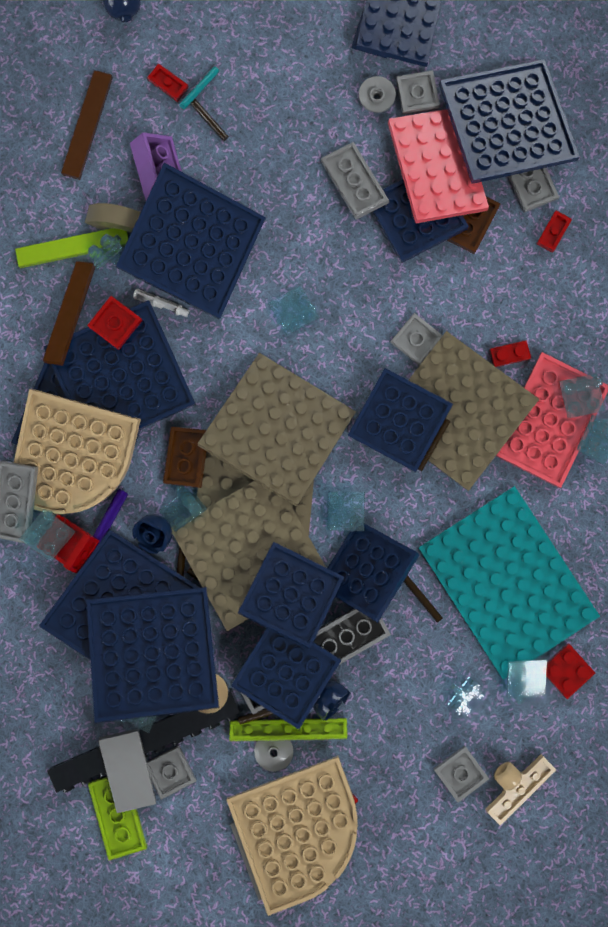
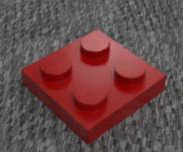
[87,296,142,350]
[540,643,596,699]

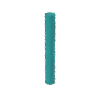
[179,66,219,110]

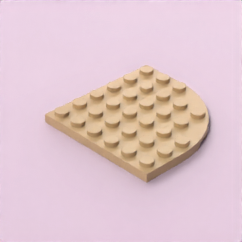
[14,389,141,514]
[226,756,357,916]

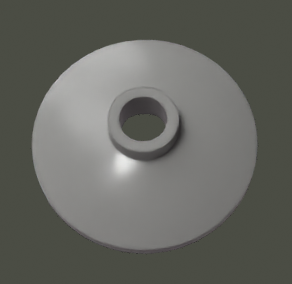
[359,76,396,113]
[254,740,293,772]

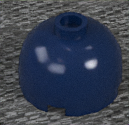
[103,0,141,23]
[132,514,173,554]
[313,681,351,721]

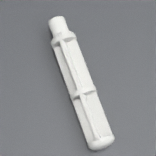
[133,289,189,317]

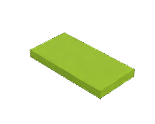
[88,776,148,860]

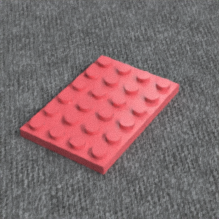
[388,109,489,223]
[496,352,608,488]

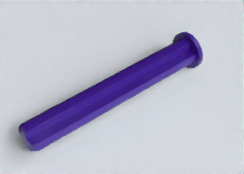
[92,489,128,553]

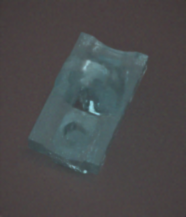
[88,234,122,269]
[447,677,484,716]

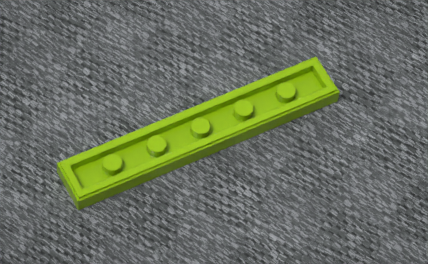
[15,228,129,268]
[229,718,347,742]

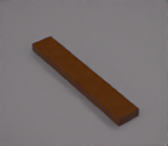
[61,70,113,180]
[43,261,96,366]

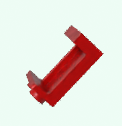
[36,514,99,573]

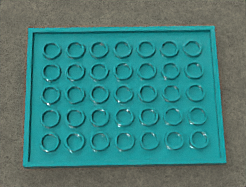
[418,486,600,680]

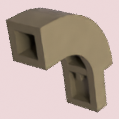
[85,203,141,232]

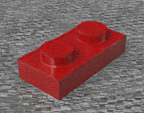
[147,63,189,102]
[536,210,572,253]
[489,340,531,367]

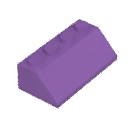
[130,133,182,200]

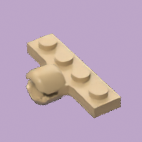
[485,754,556,826]

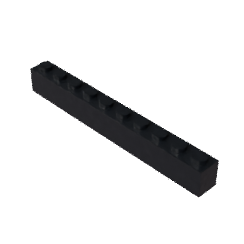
[47,689,241,793]

